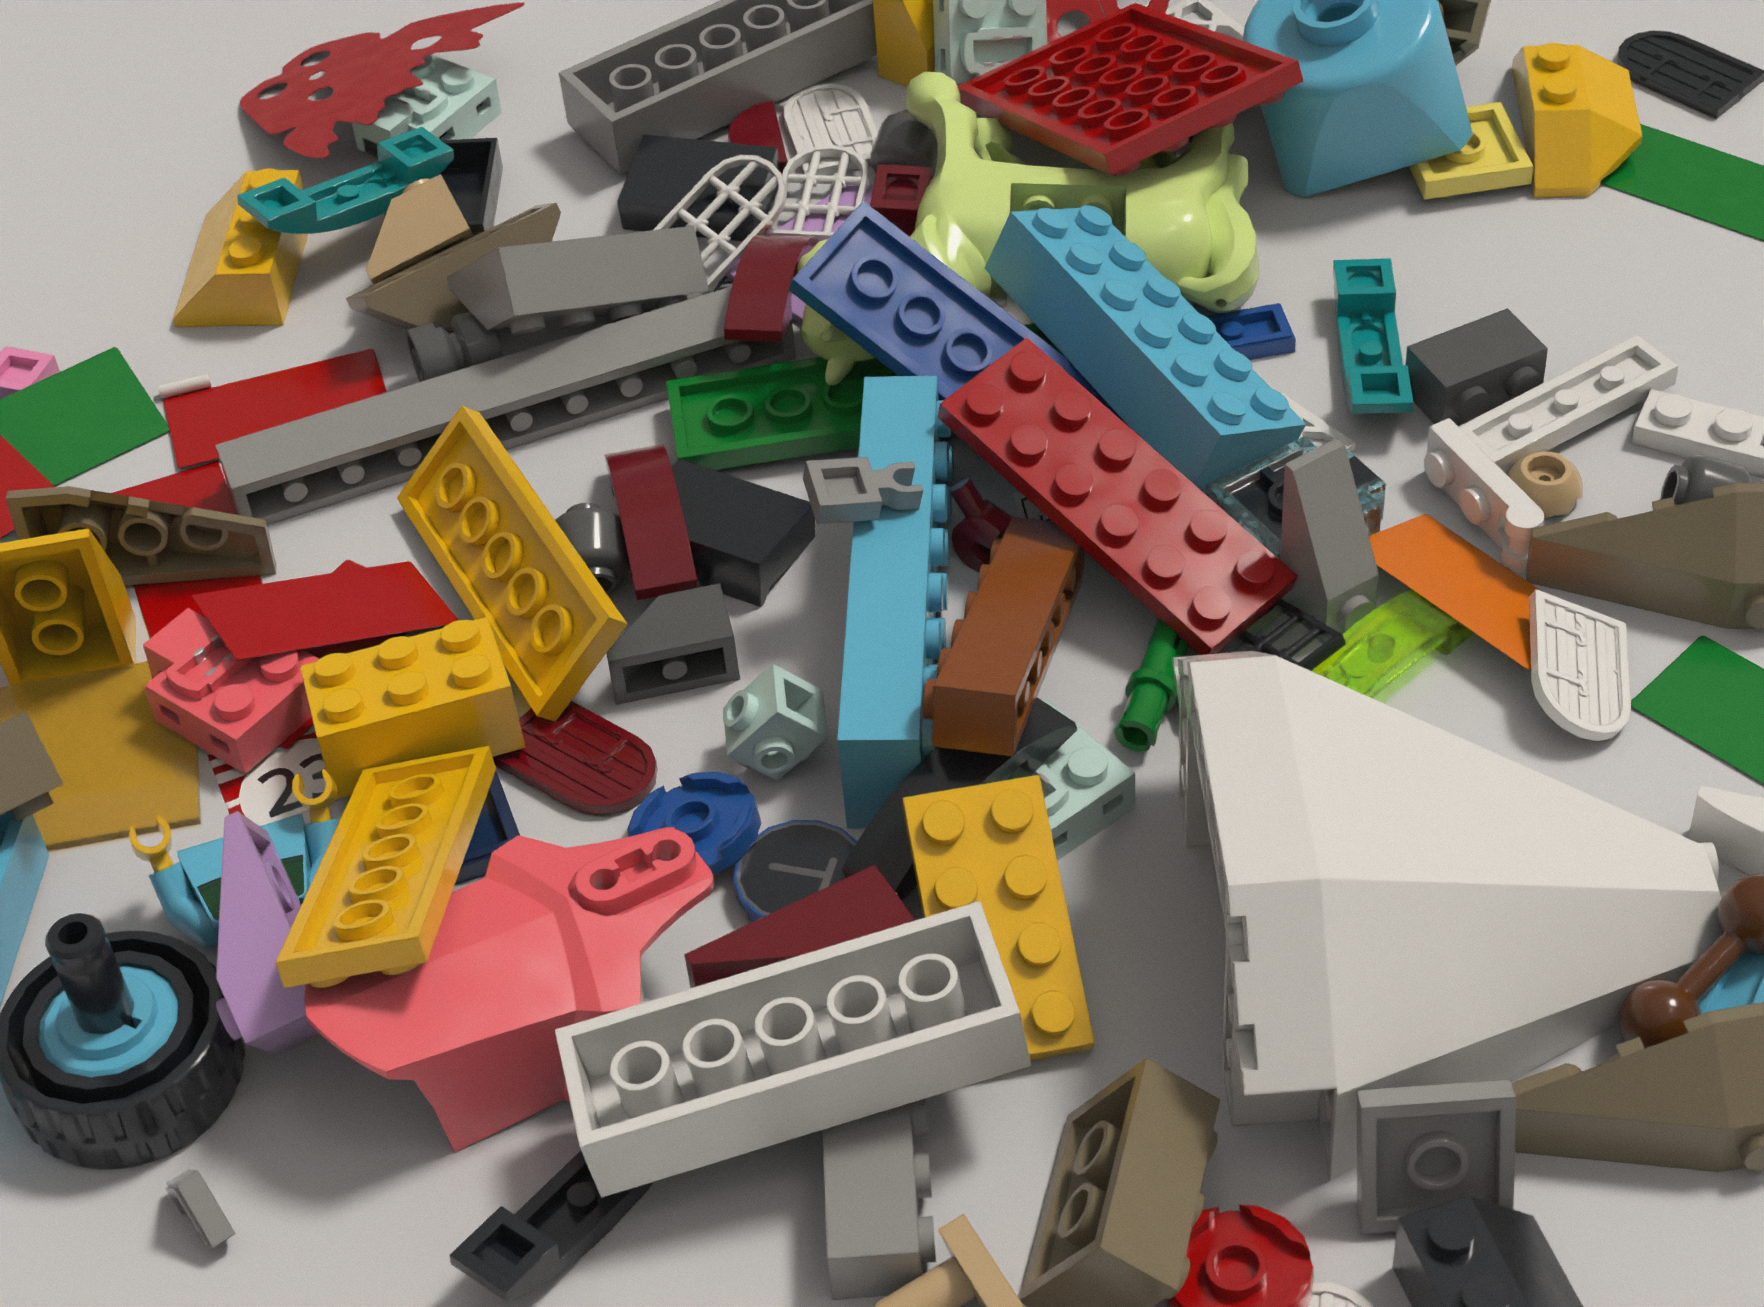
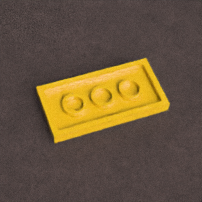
[902,775,1095,1060]

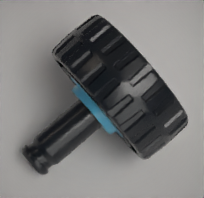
[0,913,245,1170]

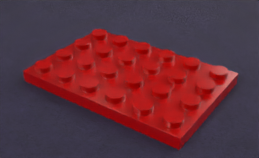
[957,3,1304,176]

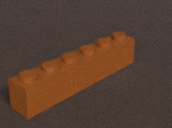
[922,517,1085,757]

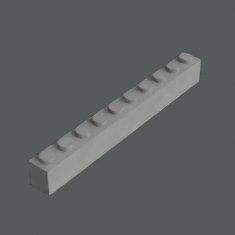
[215,286,796,525]

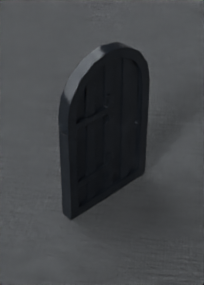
[1617,30,1764,119]

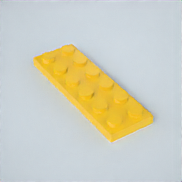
[397,405,627,722]
[275,746,496,988]

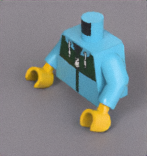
[129,769,338,947]

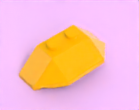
[1512,43,1642,198]

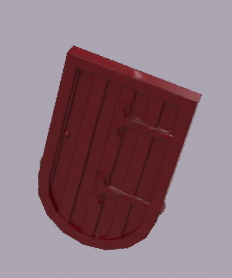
[493,701,658,815]

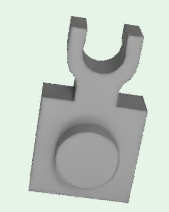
[803,457,923,524]

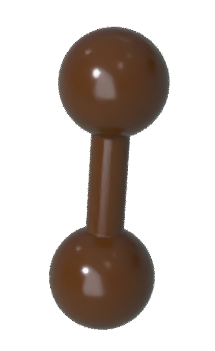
[1618,874,1764,1049]

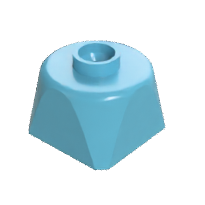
[1243,0,1473,197]

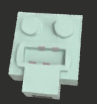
[933,0,1047,84]
[352,54,502,157]
[1006,699,1136,861]

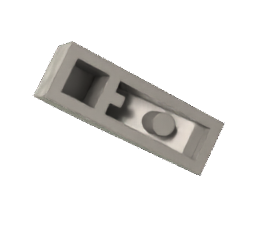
[1280,438,1379,644]

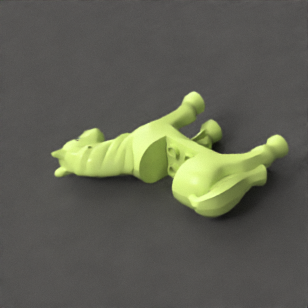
[797,72,1259,386]

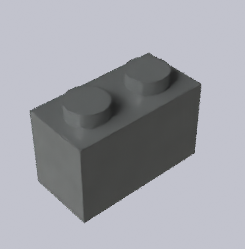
[1405,308,1548,426]

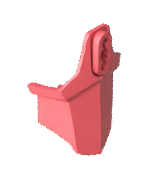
[304,827,714,1153]

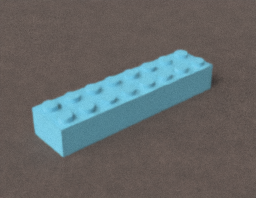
[837,376,954,829]

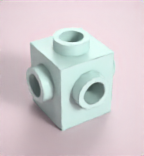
[723,664,828,781]

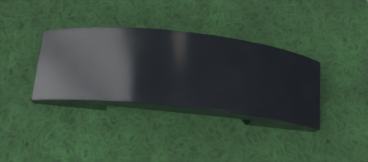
[842,697,1077,901]
[449,1151,655,1302]

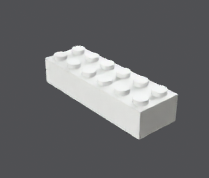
[555,901,1032,1198]

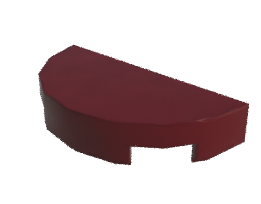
[728,100,788,174]

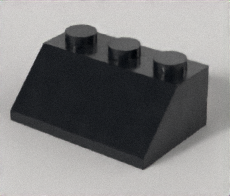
[1392,1195,1583,1307]

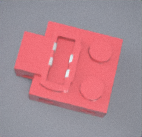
[143,608,319,774]

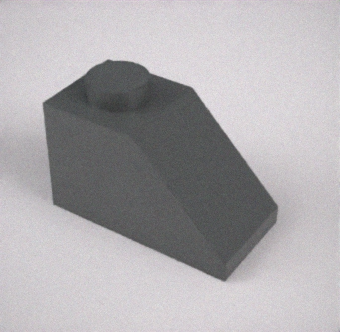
[606,583,740,705]

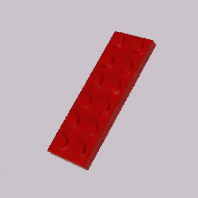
[937,337,1298,655]

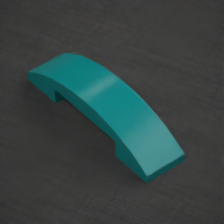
[237,127,454,234]
[1333,258,1413,414]

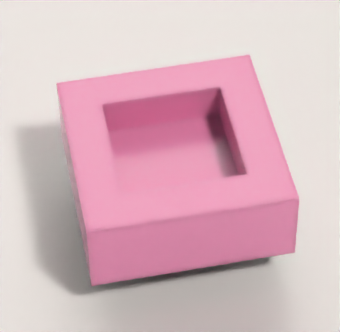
[0,346,60,399]

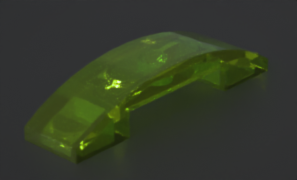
[1311,590,1474,698]

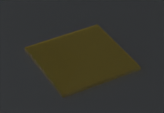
[0,661,201,851]

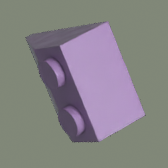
[216,811,320,1055]

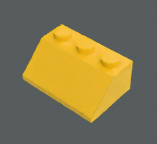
[173,168,308,327]

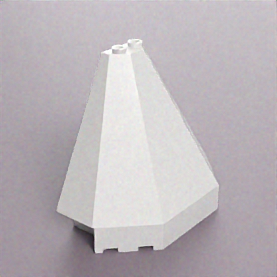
[1172,651,1723,1181]

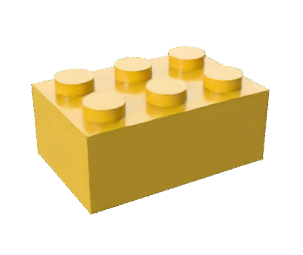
[300,616,526,799]

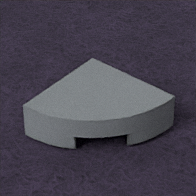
[165,1170,236,1248]

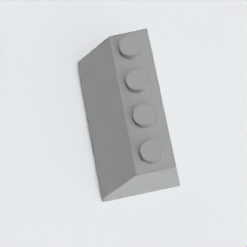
[446,226,709,336]

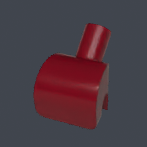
[949,478,1013,572]

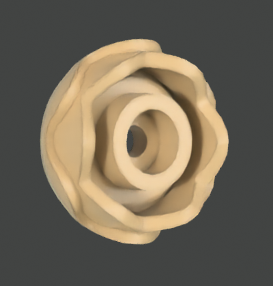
[1507,451,1583,520]

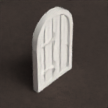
[784,83,878,176]
[1529,589,1631,741]

